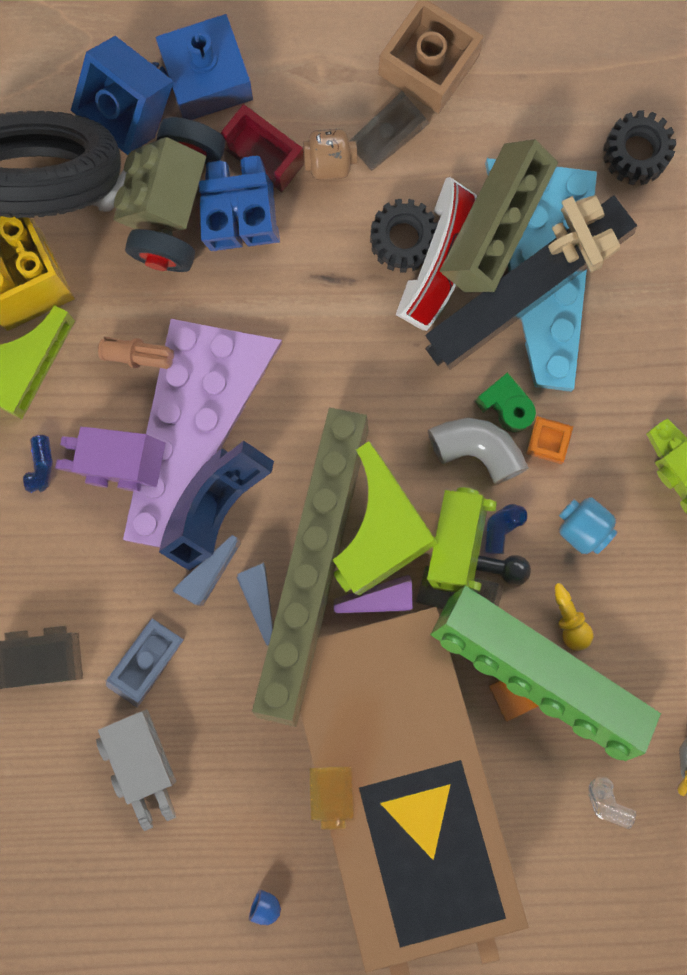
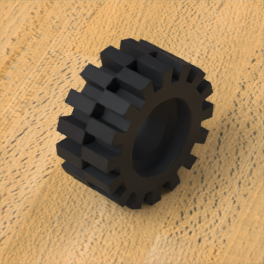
[603,110,676,185]
[370,199,438,273]

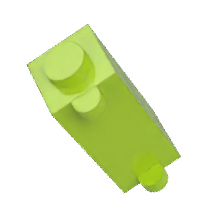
[427,487,497,593]

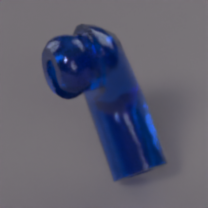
[23,435,53,493]
[485,504,528,554]

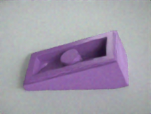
[334,575,413,613]

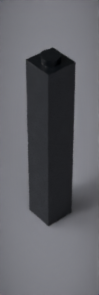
[425,195,638,370]

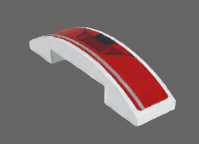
[396,177,477,331]

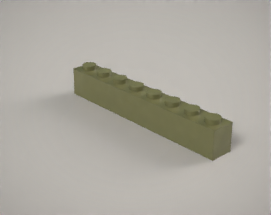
[252,407,369,727]

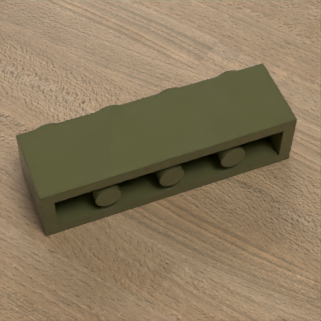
[440,139,559,292]

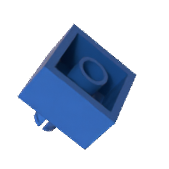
[155,14,253,120]
[71,36,174,155]

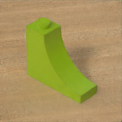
[0,305,75,419]
[333,441,438,595]

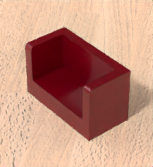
[220,104,304,192]

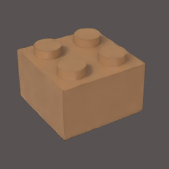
[378,0,484,114]

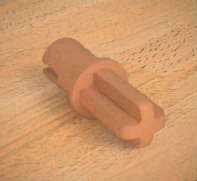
[98,336,174,369]

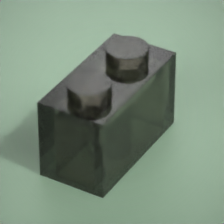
[0,626,83,689]

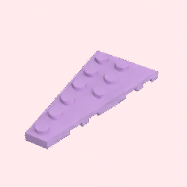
[123,319,282,548]

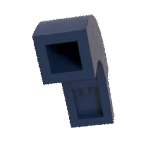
[159,441,274,571]

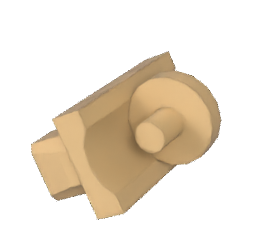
[548,195,620,273]

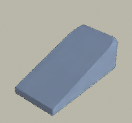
[172,535,241,607]
[236,563,273,646]
[106,618,184,707]

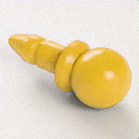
[555,583,594,651]

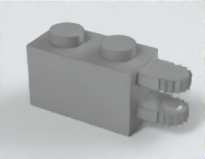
[96,709,176,831]

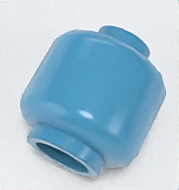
[559,497,617,554]

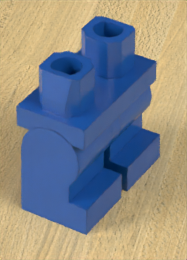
[199,156,280,251]

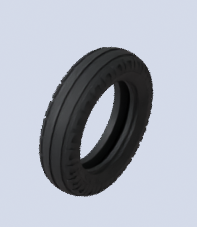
[0,110,121,218]

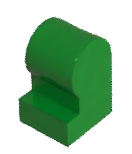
[474,372,536,433]

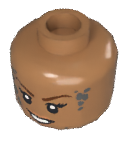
[303,129,357,180]

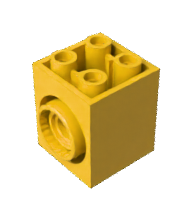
[0,216,75,331]

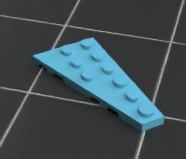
[485,158,597,392]

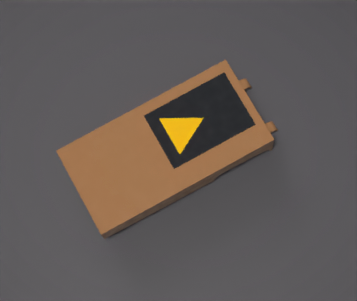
[300,607,529,975]

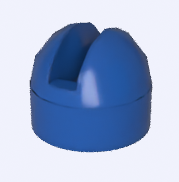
[249,890,281,925]

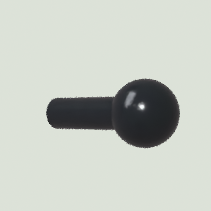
[476,555,531,586]

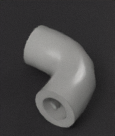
[428,418,529,484]

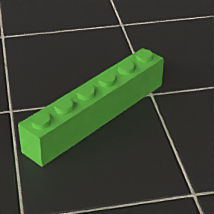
[430,585,661,761]

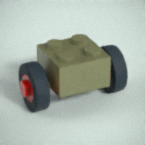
[113,117,225,272]

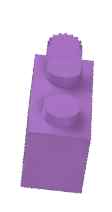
[55,427,166,492]

